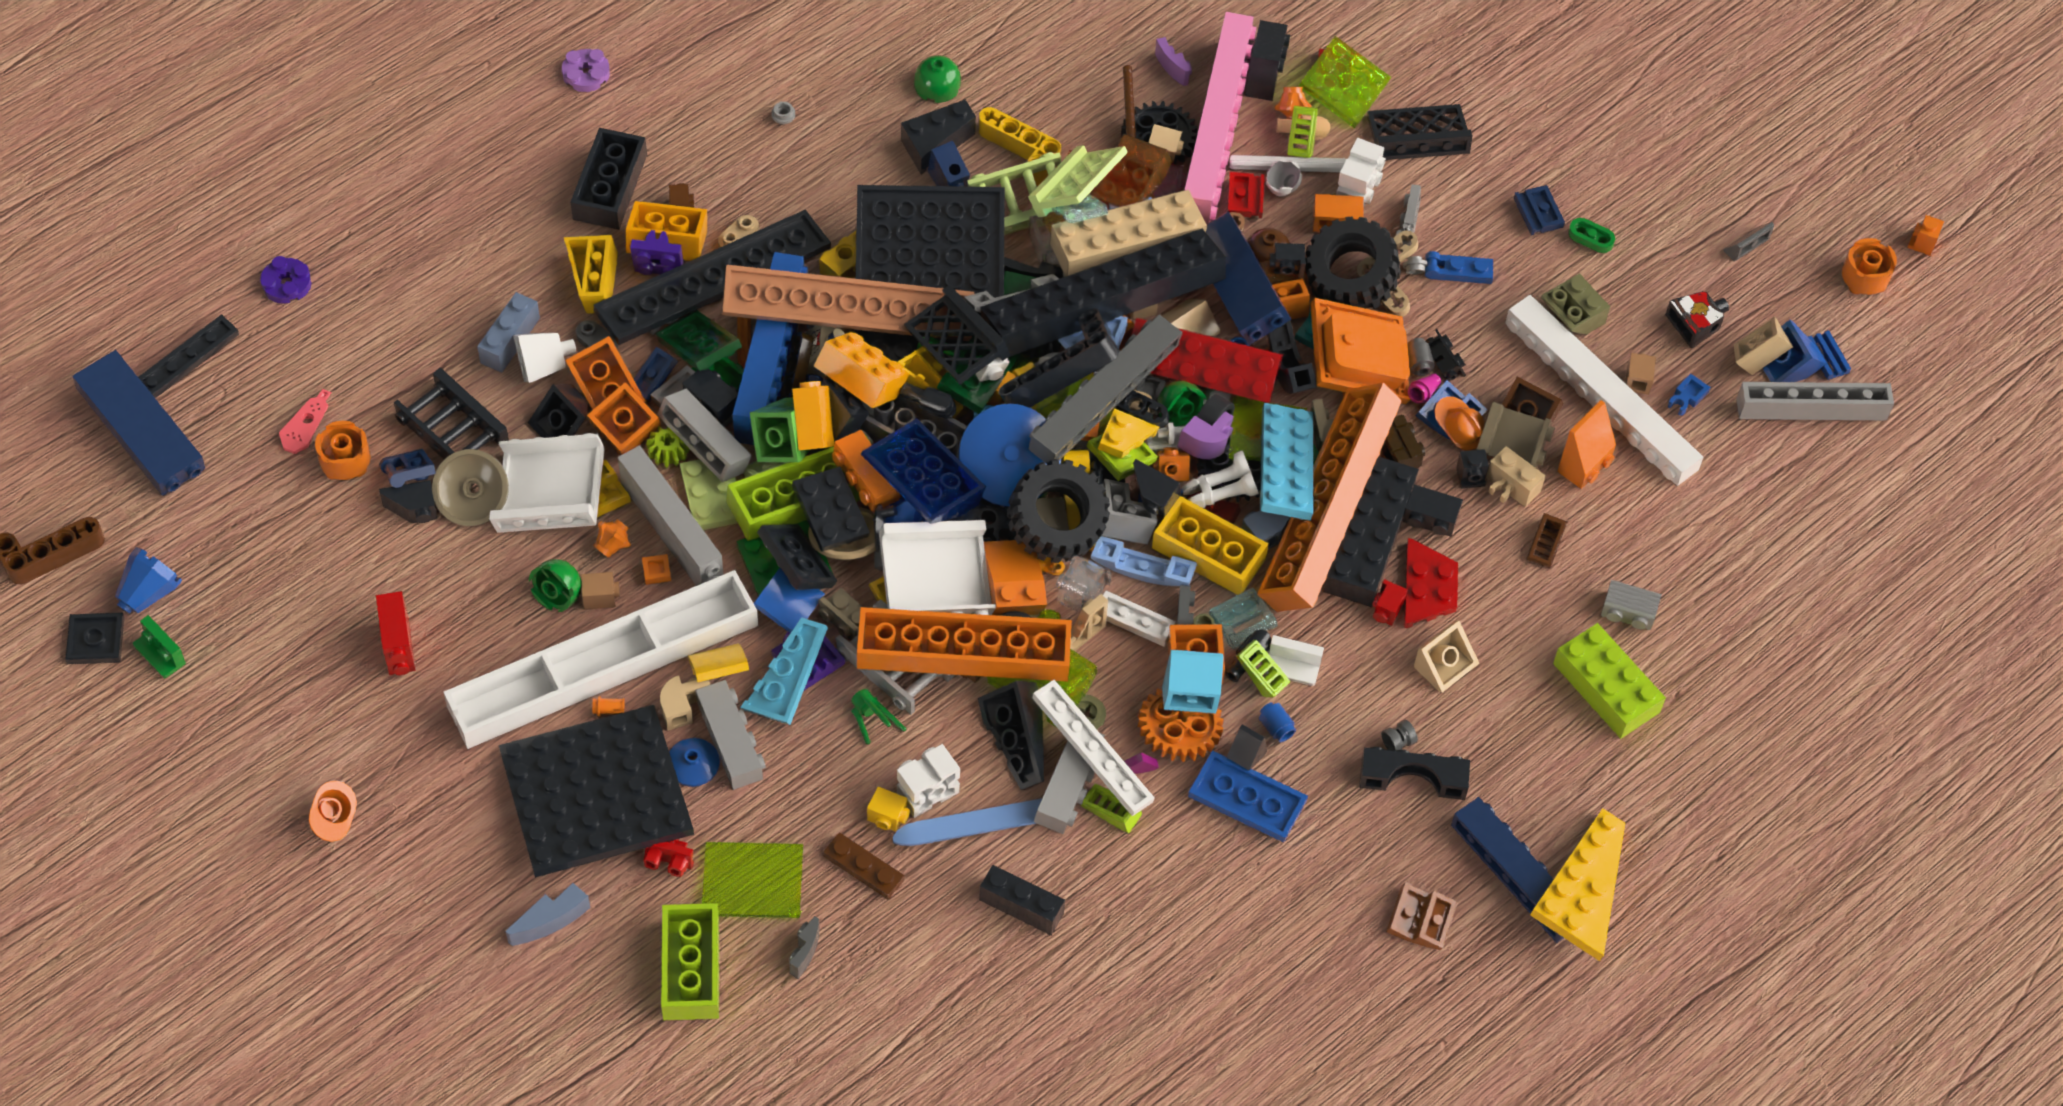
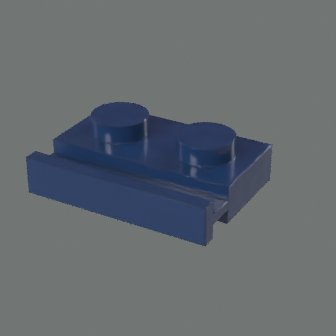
[1513,185,1565,235]

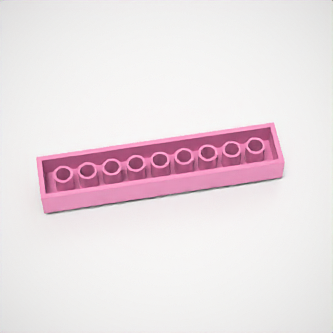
[1185,12,1257,225]

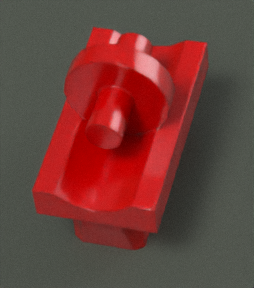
[644,839,694,878]

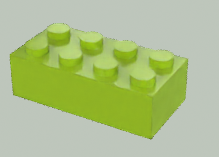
[1553,623,1666,739]
[661,903,719,1020]

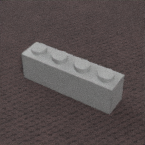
[657,389,752,482]
[696,680,766,790]
[1034,733,1105,834]

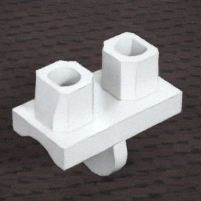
[1147,423,1185,455]

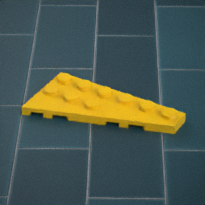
[1530,808,1625,961]

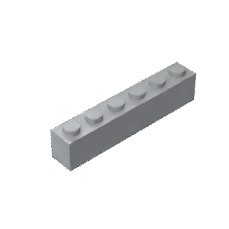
[1736,382,1894,421]

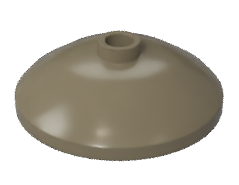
[432,449,509,526]

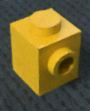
[867,786,910,832]

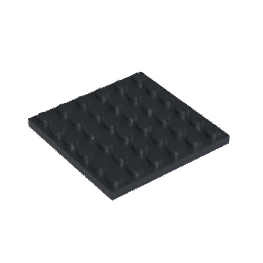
[499,705,694,878]

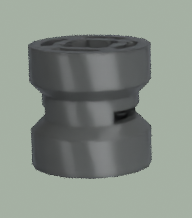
[1381,719,1418,751]

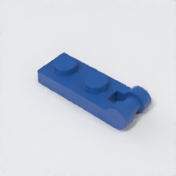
[1425,251,1493,284]

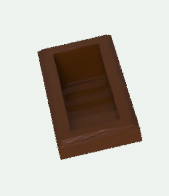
[1526,513,1568,568]

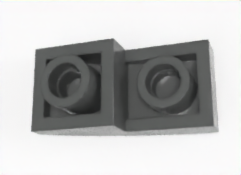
[789,916,820,980]

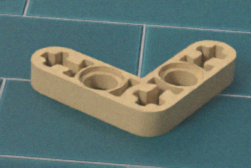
[1357,230,1418,317]

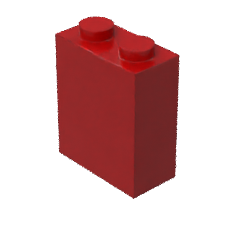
[376,591,416,675]

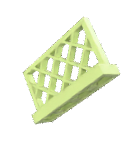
[1028,145,1127,218]

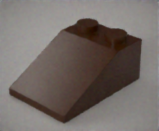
[1502,376,1564,423]

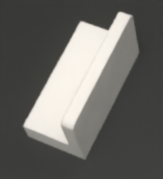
[1265,635,1324,686]

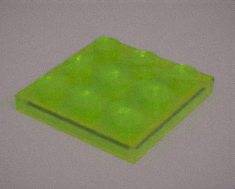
[1298,36,1392,128]

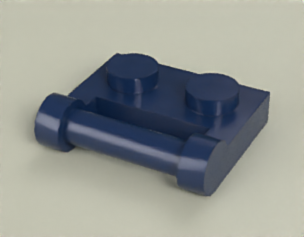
[379,449,436,488]

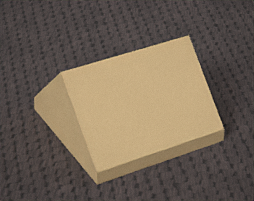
[1162,298,1220,337]
[1734,316,1793,375]
[1414,620,1479,692]

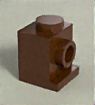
[669,183,695,208]

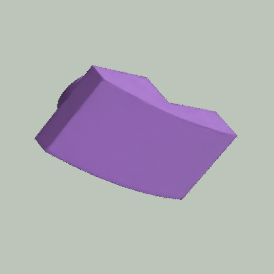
[1155,37,1192,86]

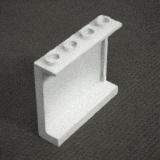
[489,433,605,533]
[879,520,996,615]

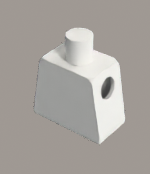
[513,332,576,383]

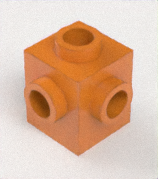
[1152,447,1190,481]

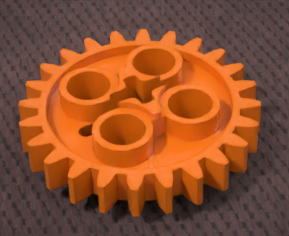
[1137,688,1224,762]

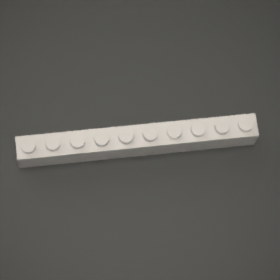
[1505,295,1703,486]

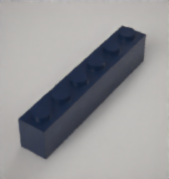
[1451,797,1564,943]

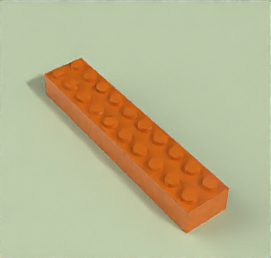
[1257,383,1402,612]

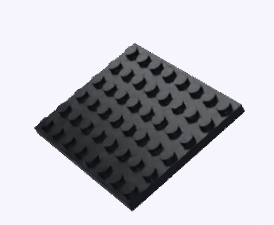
[855,185,1005,366]

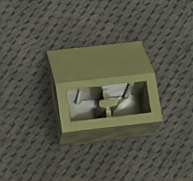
[1541,273,1610,335]

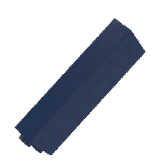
[1206,211,1291,345]
[72,349,205,496]

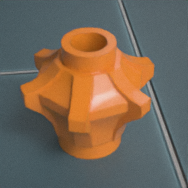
[1275,87,1312,119]
[593,519,631,558]

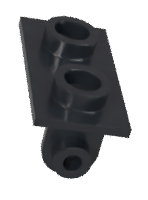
[1425,329,1466,381]

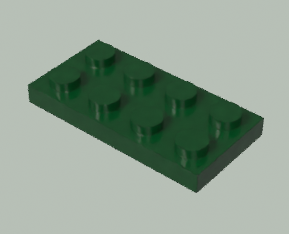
[655,310,742,371]
[937,336,1023,414]

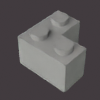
[1101,479,1157,544]

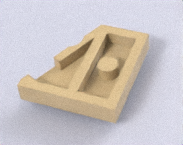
[1070,594,1108,655]

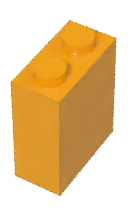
[792,381,834,450]

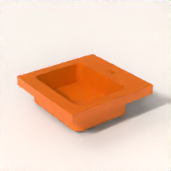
[1310,298,1410,405]

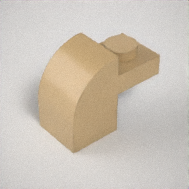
[660,675,710,731]

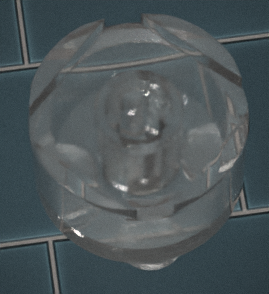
[1056,556,1112,613]

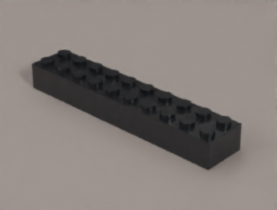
[980,228,1226,357]

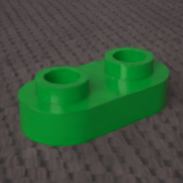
[1568,218,1616,253]

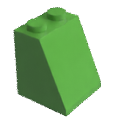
[750,398,811,462]

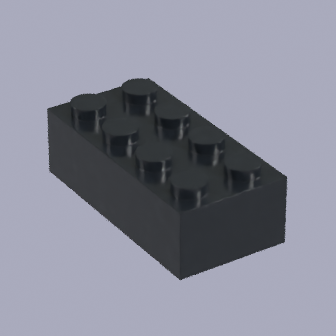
[570,127,647,230]

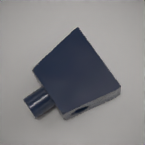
[927,141,970,187]

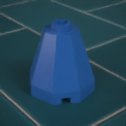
[115,547,182,614]

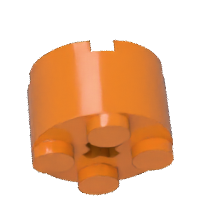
[1842,238,1897,295]
[315,420,371,480]

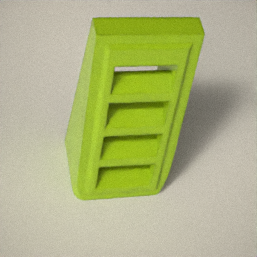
[1287,106,1318,158]
[1236,640,1290,697]
[1081,784,1142,833]

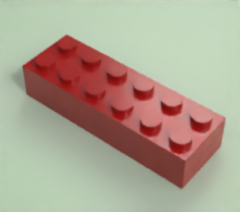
[1132,318,1283,403]

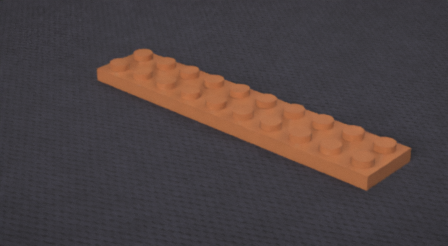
[722,265,974,342]

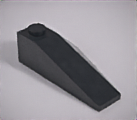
[978,681,1044,790]

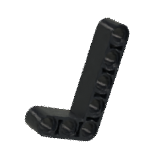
[999,308,1119,408]

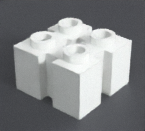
[1336,138,1386,206]
[897,744,960,818]

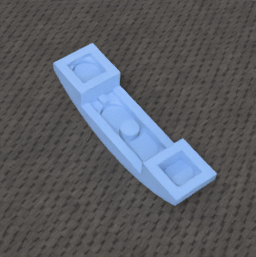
[1091,536,1197,586]

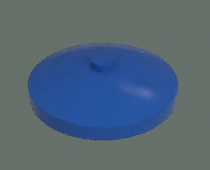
[958,404,1061,507]

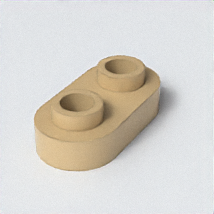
[718,215,759,248]

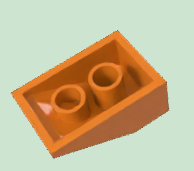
[565,336,646,410]
[1557,400,1616,489]
[984,540,1047,616]

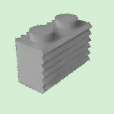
[1601,579,1662,630]

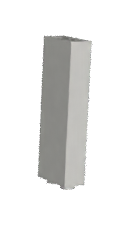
[618,445,724,586]

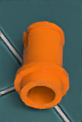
[592,696,625,717]

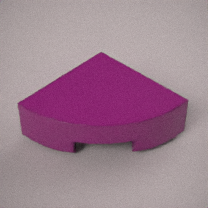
[1124,753,1159,774]

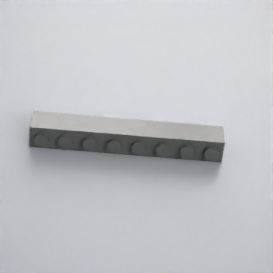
[1028,314,1182,464]

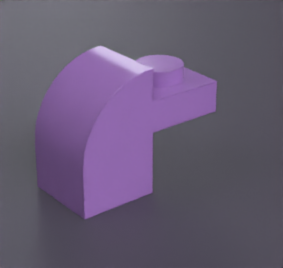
[1177,412,1234,459]

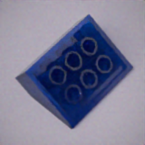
[861,418,986,524]

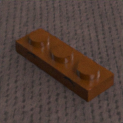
[823,832,905,900]

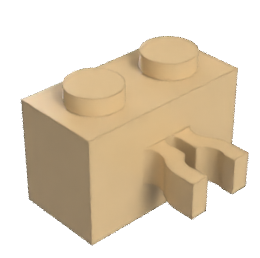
[1486,446,1546,507]

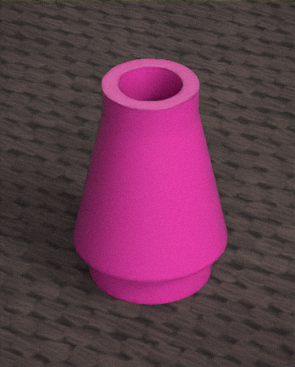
[1408,374,1441,404]

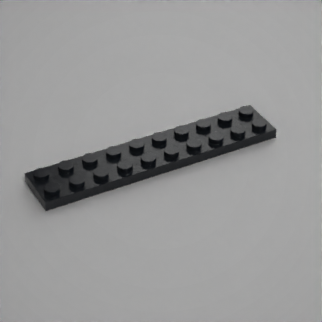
[593,209,831,345]

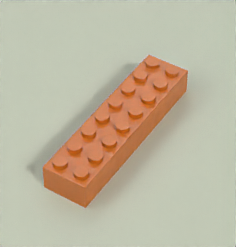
[857,607,1072,682]

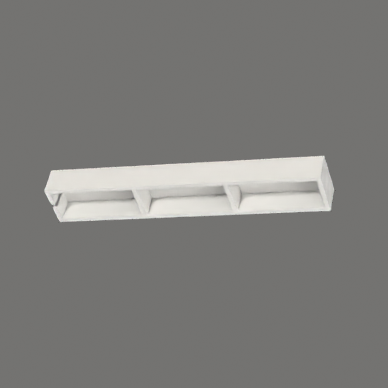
[444,570,758,749]

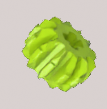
[646,426,690,468]

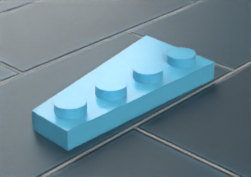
[740,617,828,725]

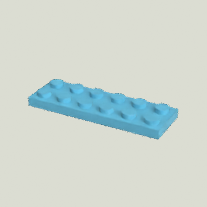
[1260,403,1313,521]

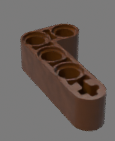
[0,517,105,585]

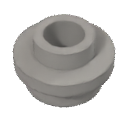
[772,101,795,124]
[1403,256,1427,275]

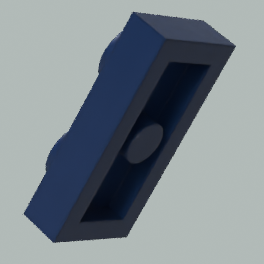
[634,347,678,402]

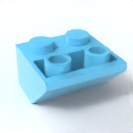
[1162,650,1224,714]

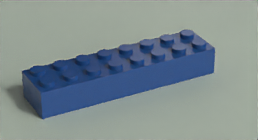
[733,252,808,445]

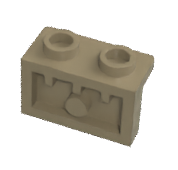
[818,588,863,640]

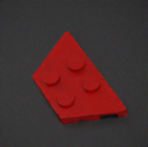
[1404,538,1458,628]

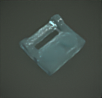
[1052,194,1108,223]
[1209,588,1278,650]

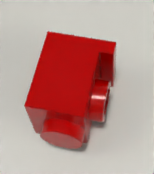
[1372,579,1408,626]

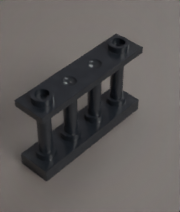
[394,367,509,460]

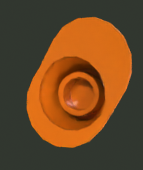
[1434,397,1485,451]
[308,781,357,842]

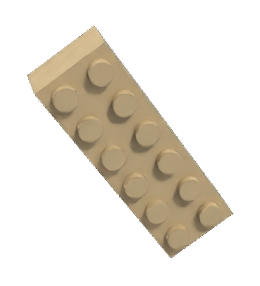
[1050,190,1207,277]

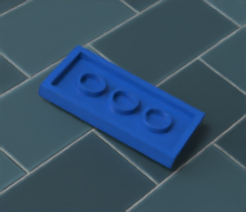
[1188,750,1308,843]

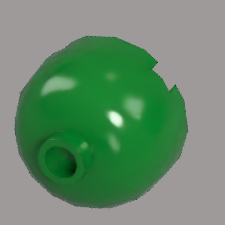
[914,55,961,103]
[1156,381,1206,427]
[529,559,582,612]

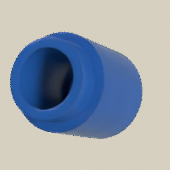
[1259,702,1296,742]

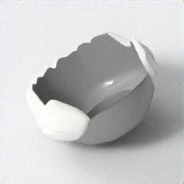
[1266,160,1302,197]

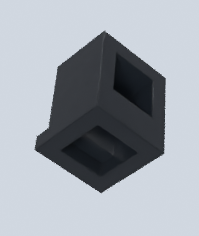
[1269,243,1306,278]
[1456,449,1489,489]

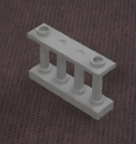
[836,599,955,715]

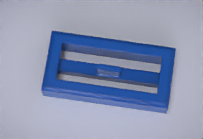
[1808,330,1851,380]

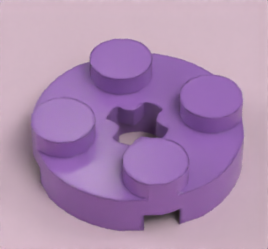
[562,49,610,92]

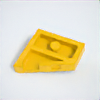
[1098,409,1159,459]

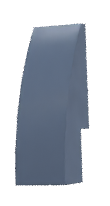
[505,883,590,946]

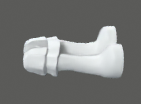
[1182,450,1259,508]

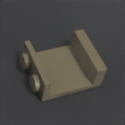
[1477,402,1555,469]

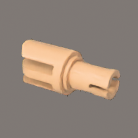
[1277,115,1330,140]

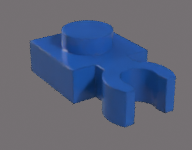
[1668,373,1711,416]

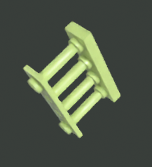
[967,152,1077,235]

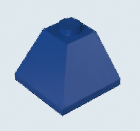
[1763,320,1826,382]

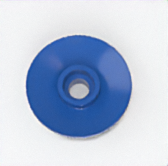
[669,738,720,787]

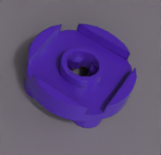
[260,256,312,304]

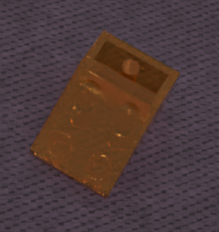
[1093,134,1172,207]

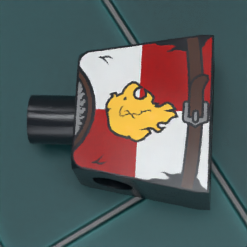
[1665,291,1729,349]

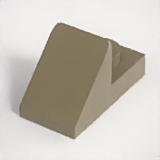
[1310,399,1334,452]

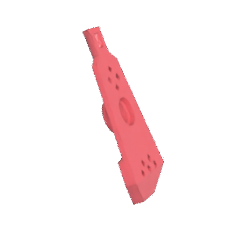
[279,389,331,454]

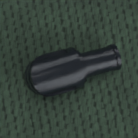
[900,382,956,419]
[1225,629,1271,682]

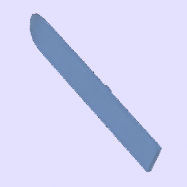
[892,799,1042,846]

